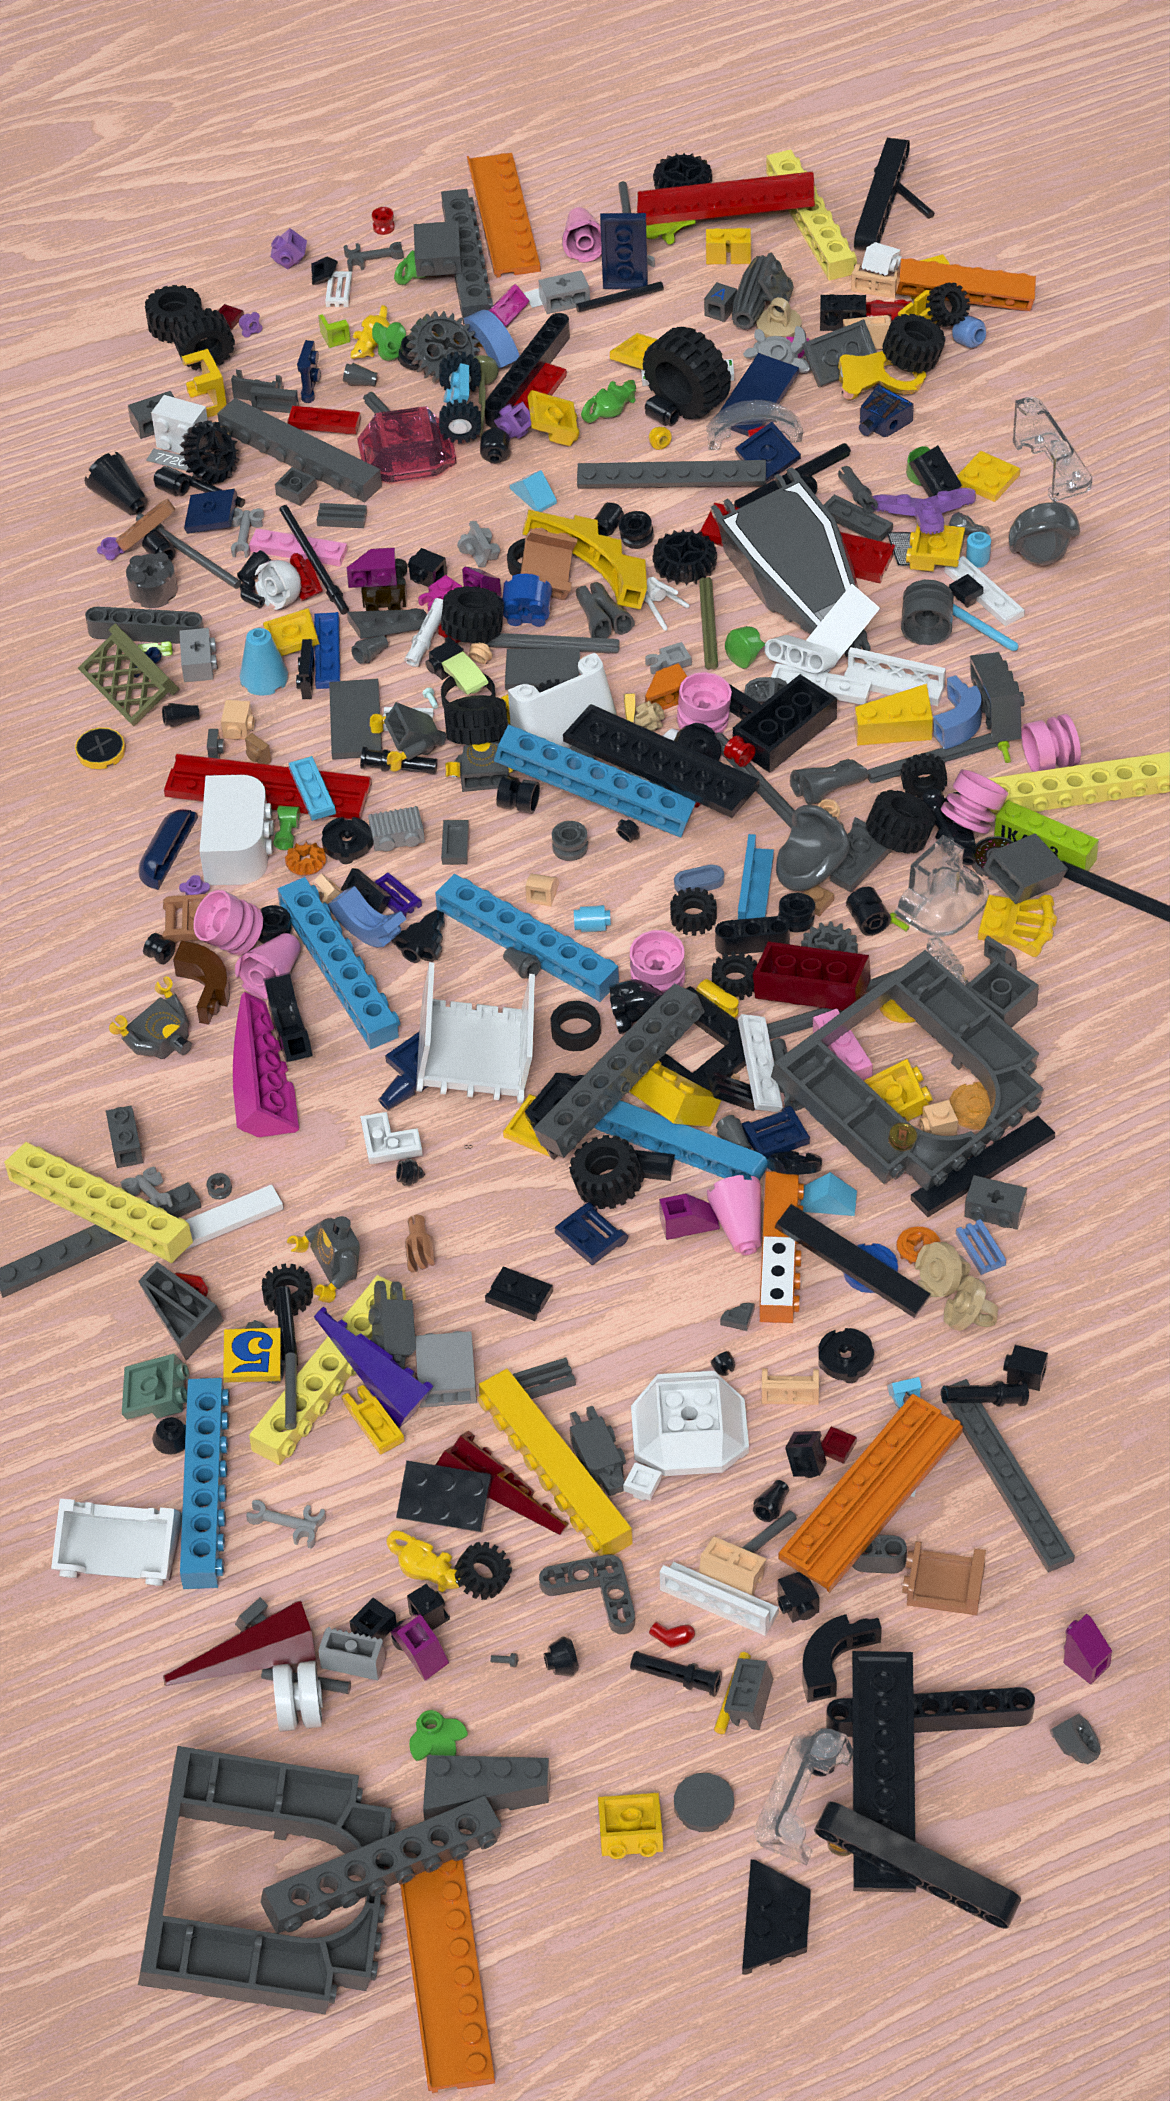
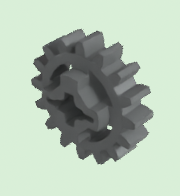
[801,921,858,953]

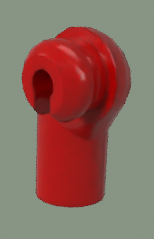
[175,1272,208,1297]
[649,1622,695,1648]

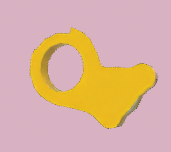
[838,351,926,400]

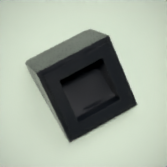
[311,256,338,285]

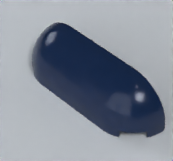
[138,809,198,890]

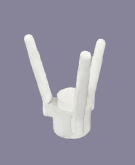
[644,577,690,631]

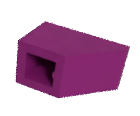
[347,547,397,588]
[462,566,501,597]
[659,1193,720,1240]
[390,1614,449,1681]
[1063,1614,1112,1685]

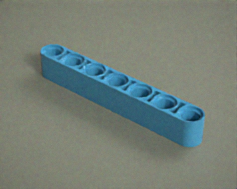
[594,1100,768,1181]

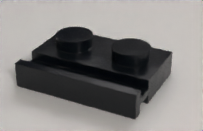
[909,445,962,497]
[296,639,315,699]
[485,1266,553,1321]

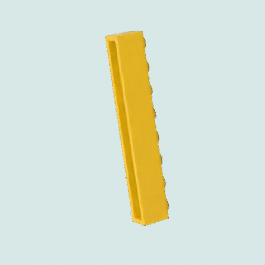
[477,1368,633,1556]

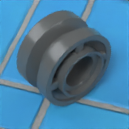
[552,821,588,861]

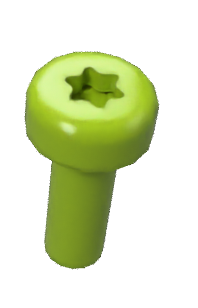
[998,741,1011,763]
[890,912,910,932]

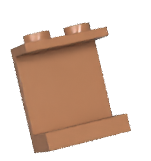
[520,528,577,600]

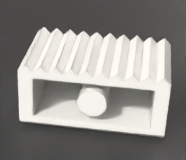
[862,242,902,276]

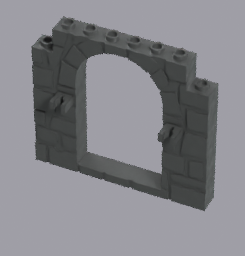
[771,950,1044,1191]
[138,1746,396,2014]

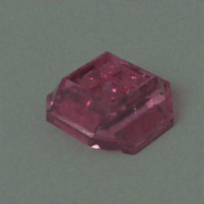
[357,406,457,483]

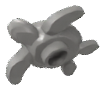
[743,326,811,374]

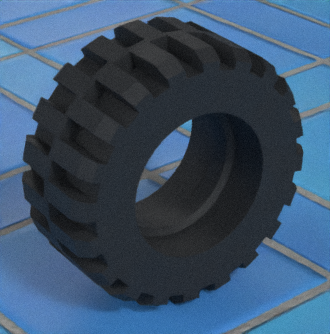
[643,327,731,419]

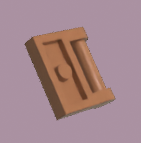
[162,894,208,944]

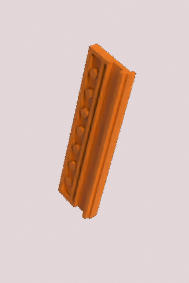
[467,153,541,278]
[778,1394,963,1593]
[400,1857,495,2093]

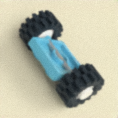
[439,351,481,444]

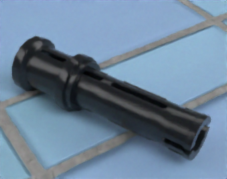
[360,747,438,775]
[941,1381,1029,1407]
[630,1651,722,1697]

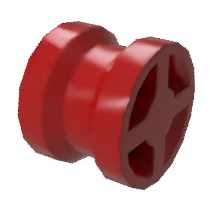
[372,207,395,235]
[724,736,756,767]

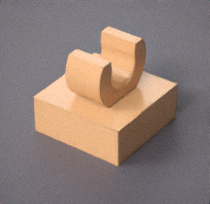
[314,873,342,904]

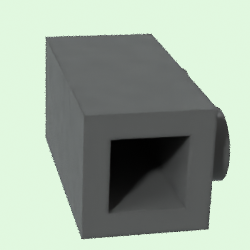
[106,1106,143,1168]

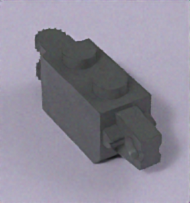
[368,1281,416,1370]
[570,1406,626,1496]

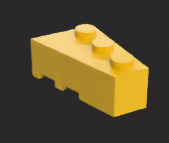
[855,683,933,746]
[629,1060,721,1127]

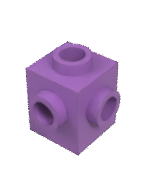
[270,228,307,270]
[494,402,531,439]

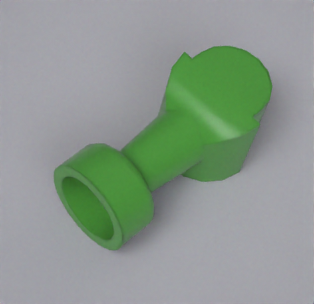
[273,806,300,850]

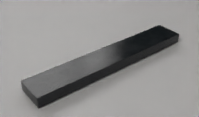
[911,1116,1055,1217]
[775,1204,931,1318]

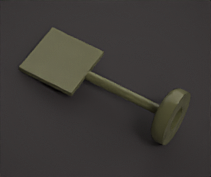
[473,355,499,437]

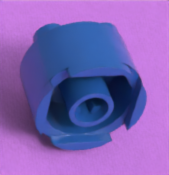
[502,574,552,627]

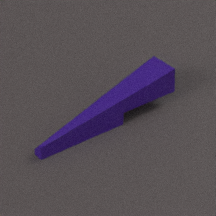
[314,1306,434,1428]

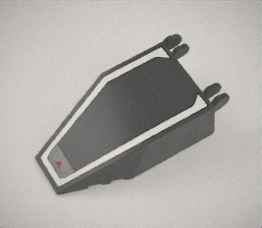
[710,468,858,634]

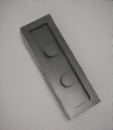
[824,494,893,541]

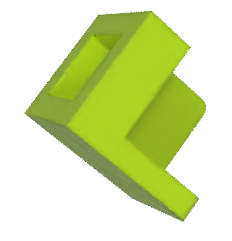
[318,314,350,348]

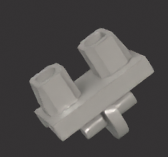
[457,521,500,567]

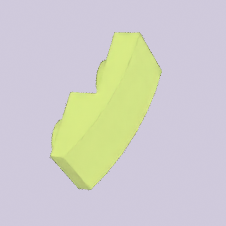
[442,651,489,695]

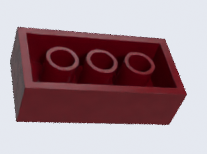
[753,942,871,1011]

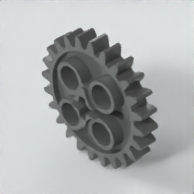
[406,311,480,383]

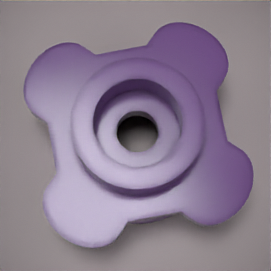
[239,312,262,338]
[97,537,125,560]
[179,875,210,895]

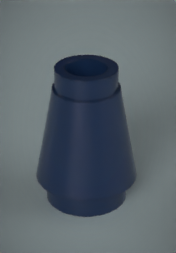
[378,1073,417,1111]

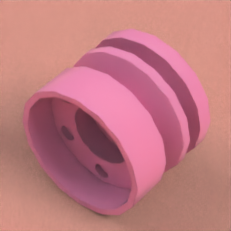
[676,672,732,735]
[1021,714,1081,772]
[941,769,1008,834]
[193,890,263,956]
[630,930,685,993]

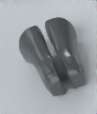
[576,582,635,638]
[790,759,868,805]

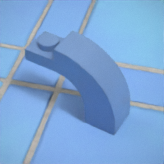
[463,310,520,368]
[933,675,982,749]
[327,886,406,947]

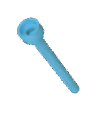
[953,604,1019,651]

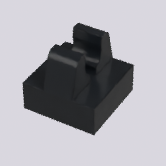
[949,574,984,608]

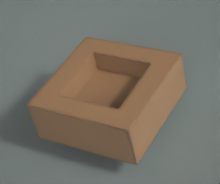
[245,733,271,764]
[803,885,834,917]

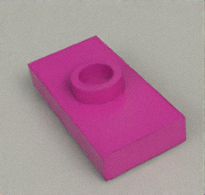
[488,284,530,327]

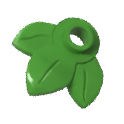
[372,322,406,361]
[409,1710,468,1761]

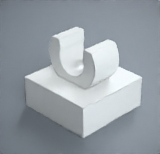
[623,1462,662,1501]

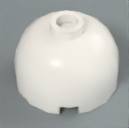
[255,560,301,610]

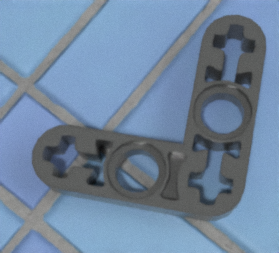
[539,1555,635,1634]

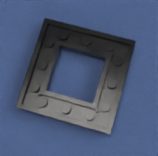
[659,986,746,1092]

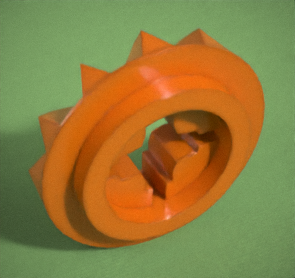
[285,841,326,875]
[897,1226,941,1265]

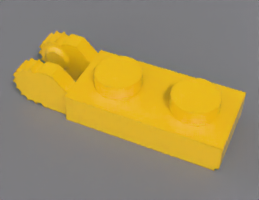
[341,1385,405,1455]

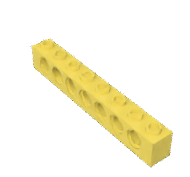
[766,149,857,281]
[988,752,1170,816]
[4,1142,193,1263]
[249,1275,406,1466]

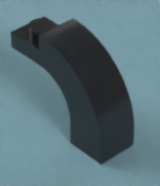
[263,972,313,1062]
[802,1614,882,1703]

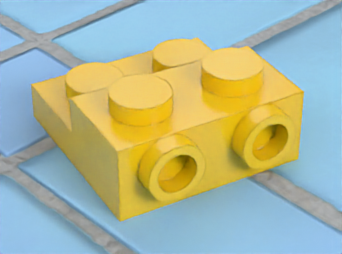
[528,390,579,446]
[906,523,965,572]
[864,1059,933,1121]
[598,1793,663,1859]

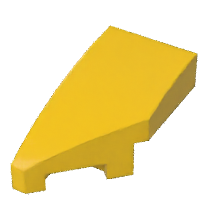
[623,693,635,722]

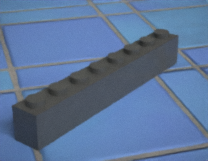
[217,398,382,503]

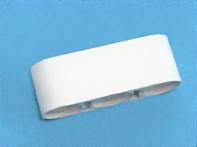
[764,635,837,673]

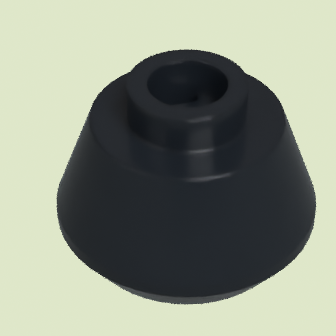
[152,1417,186,1455]
[543,1636,578,1677]

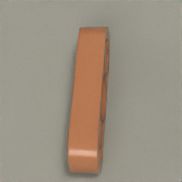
[115,499,175,551]

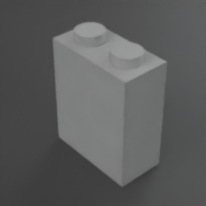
[415,1331,477,1408]

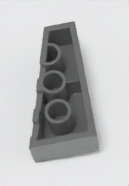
[970,652,1025,743]
[423,1755,550,1821]

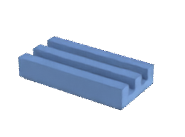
[956,1219,1006,1275]

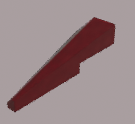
[435,1431,569,1535]
[163,1601,316,1686]

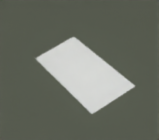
[800,584,880,673]

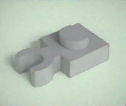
[645,642,692,674]

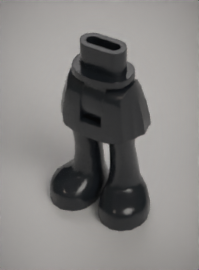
[921,789,976,865]

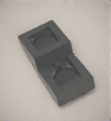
[984,936,1017,970]

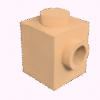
[221,700,255,740]
[919,1100,958,1136]

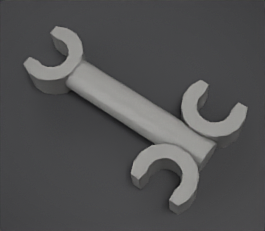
[231,508,264,558]
[120,1166,173,1208]
[246,1500,326,1549]

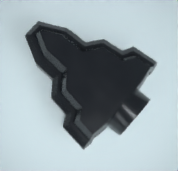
[392,910,444,963]

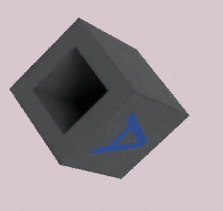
[704,282,737,322]

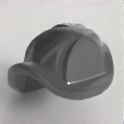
[1009,502,1080,566]
[776,805,850,891]

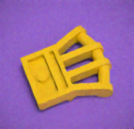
[978,894,1057,957]

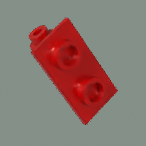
[866,299,912,321]
[290,553,323,601]

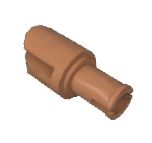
[405,1215,435,1272]

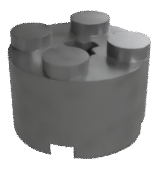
[126,552,177,608]

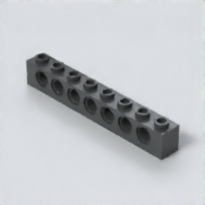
[441,189,493,324]
[533,983,704,1158]
[260,1795,502,1934]

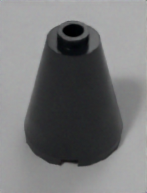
[84,452,147,515]

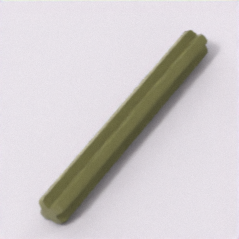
[699,577,718,670]

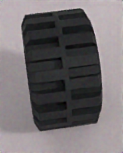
[145,285,202,343]
[172,308,235,371]
[882,314,946,373]
[441,586,504,643]
[444,695,508,745]
[866,790,936,854]
[569,1135,643,1209]

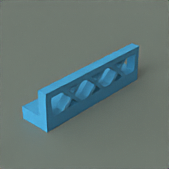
[738,834,774,919]

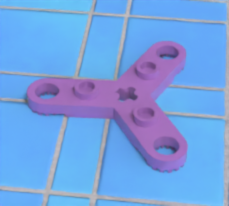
[871,488,976,534]

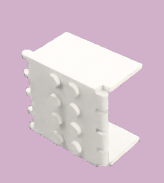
[416,962,535,1103]

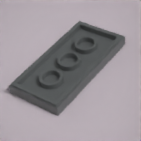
[329,679,382,760]

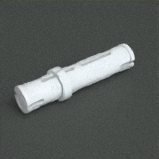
[404,598,443,667]

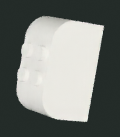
[200,775,274,885]

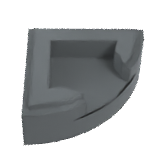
[720,1303,755,1331]

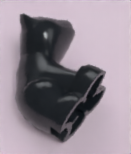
[609,979,665,1034]

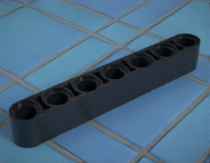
[854,137,910,250]
[485,313,570,428]
[826,1687,1035,1738]
[814,1802,1021,1929]

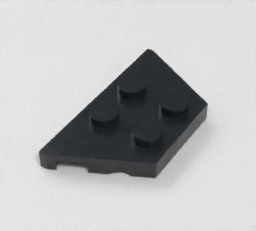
[525,1073,584,1160]
[742,1859,811,1975]

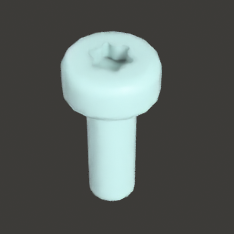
[422,688,438,709]

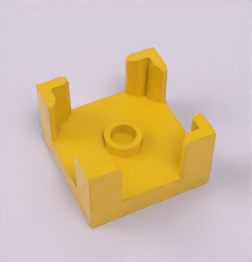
[182,349,227,418]

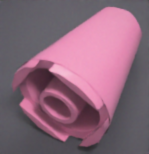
[562,207,602,263]
[235,933,301,999]
[707,1175,761,1255]

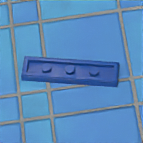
[314,612,340,689]

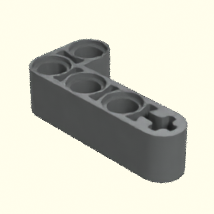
[852,1535,907,1574]

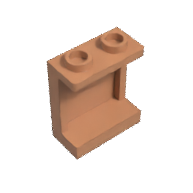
[902,1541,986,1616]

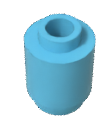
[966,532,991,568]
[574,905,611,932]

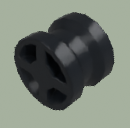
[143,933,176,965]

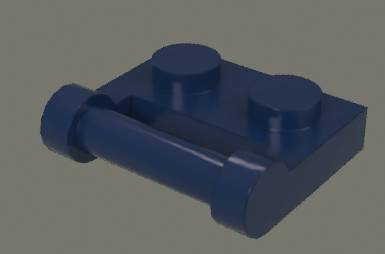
[297,340,321,403]
[741,1106,810,1159]
[555,1202,629,1265]

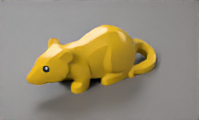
[350,305,390,359]
[386,1530,465,1593]

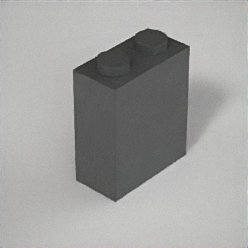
[414,221,462,277]
[983,834,1068,904]

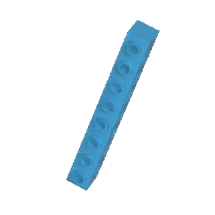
[494,724,696,838]
[435,874,619,1002]
[277,877,400,1050]
[180,1378,230,1589]

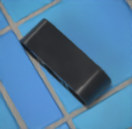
[715,916,790,955]

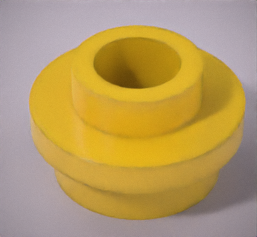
[649,427,672,450]

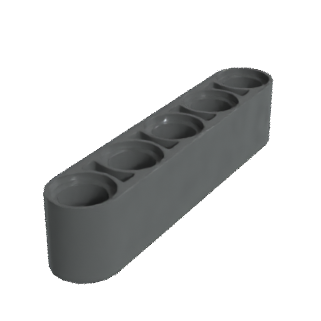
[85,606,204,644]

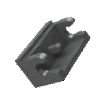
[231,369,284,401]
[724,1658,773,1730]

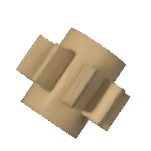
[634,701,665,731]

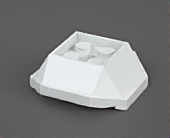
[631,1371,749,1476]

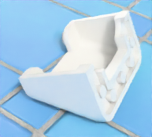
[508,652,617,748]
[51,1499,182,1586]

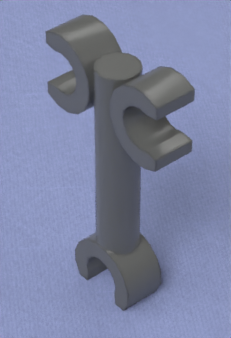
[344,242,404,272]

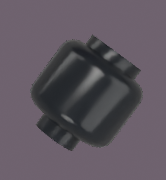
[480,427,510,463]

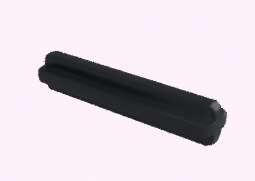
[275,1286,298,1366]

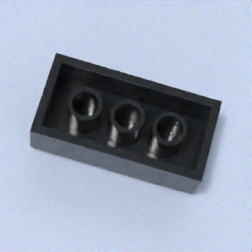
[733,674,837,773]

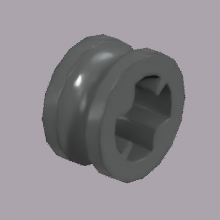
[206,1173,232,1199]

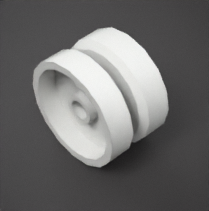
[273,1661,323,1732]

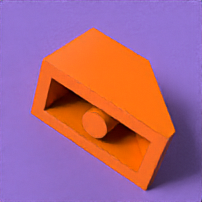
[645,663,688,710]

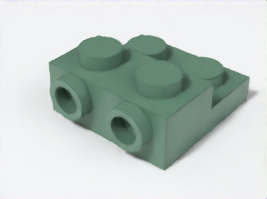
[122,1353,189,1420]

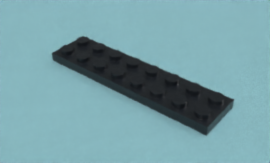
[563,704,759,818]
[852,1651,916,1893]

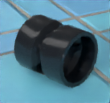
[496,775,540,814]
[846,887,891,936]

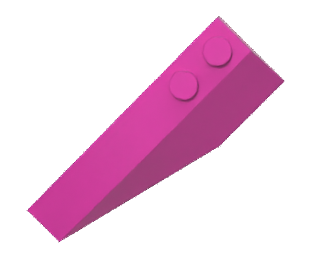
[233,992,299,1137]

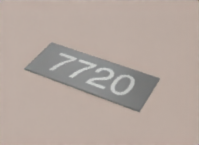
[146,448,188,471]

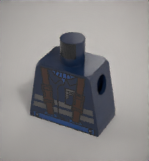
[859,385,914,437]

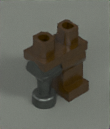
[361,558,408,611]

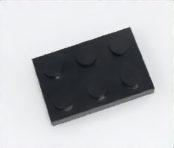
[396,1460,493,1533]

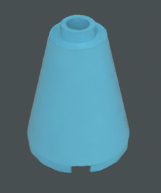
[239,628,288,696]

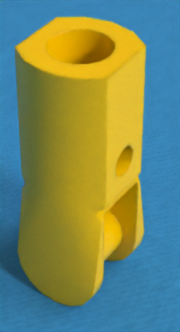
[696,979,739,1018]

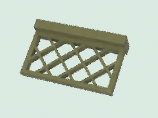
[78,623,179,726]

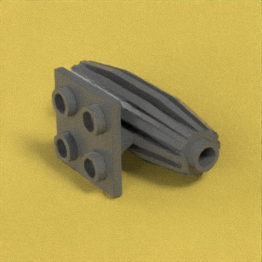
[732,252,794,329]

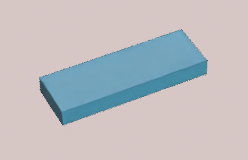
[288,756,336,821]

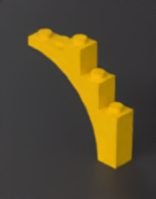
[522,509,647,610]

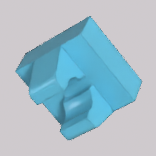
[887,1377,922,1408]

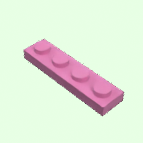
[249,528,348,567]

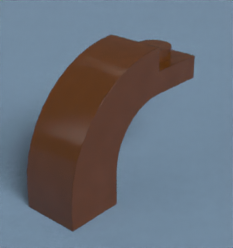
[173,940,230,1025]

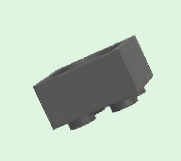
[275,467,317,506]

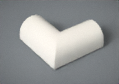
[360,1112,423,1164]

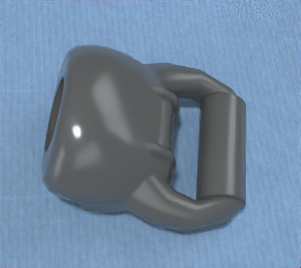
[949,512,990,535]

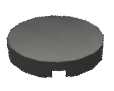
[674,1773,734,1832]

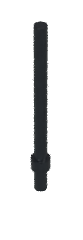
[279,505,349,615]

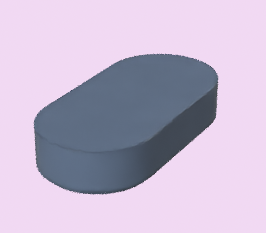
[674,864,724,893]

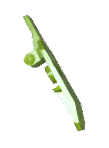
[646,220,696,244]

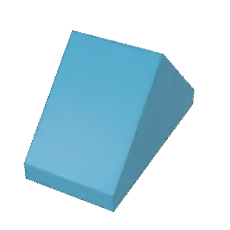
[509,470,557,512]
[800,1172,857,1216]

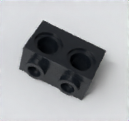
[820,294,866,331]

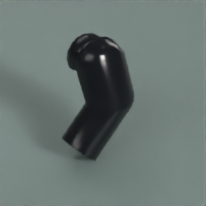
[240,577,265,608]

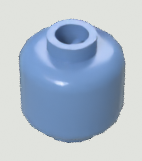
[952,315,986,348]

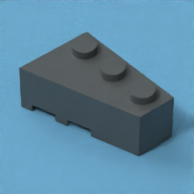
[138,1262,224,1360]

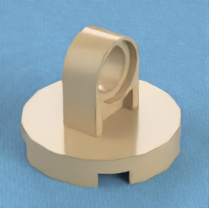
[756,297,802,338]
[915,1242,971,1297]
[944,1276,998,1331]

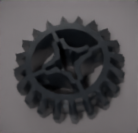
[653,153,713,189]
[179,420,240,485]
[652,529,717,586]

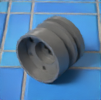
[901,579,954,645]

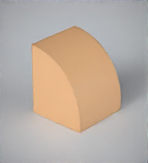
[525,873,559,907]

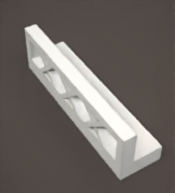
[844,647,946,706]
[659,1562,779,1636]

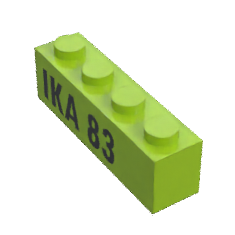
[994,800,1099,871]

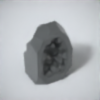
[744,677,787,705]
[1050,1714,1101,1765]

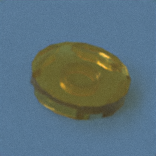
[949,1082,991,1130]

